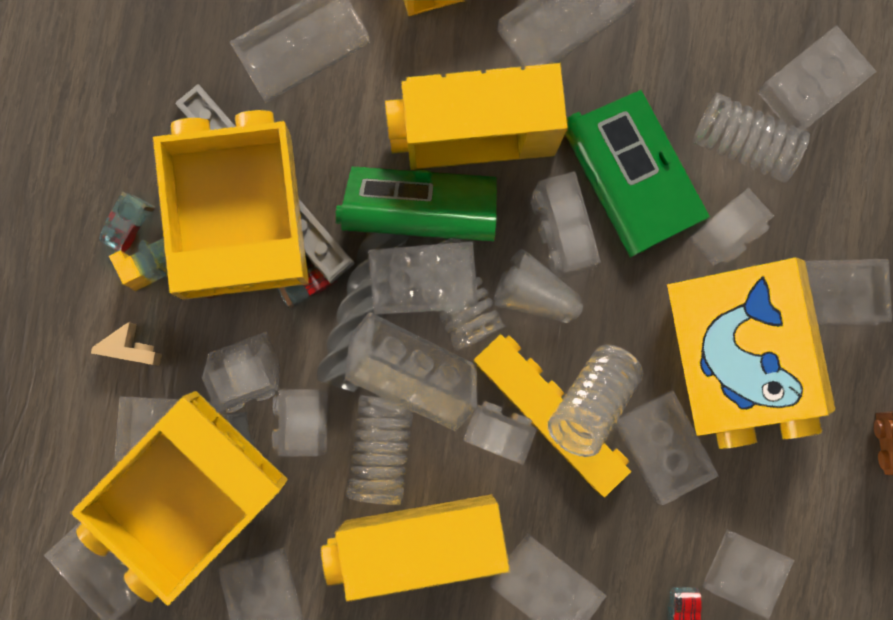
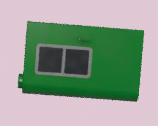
[565,90,710,258]
[335,166,497,242]

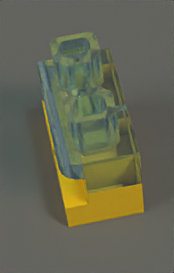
[109,238,168,291]

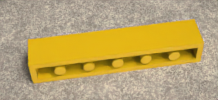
[473,334,632,498]

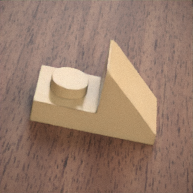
[91,322,162,366]

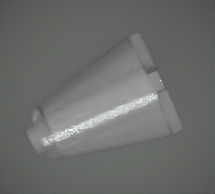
[494,249,583,323]

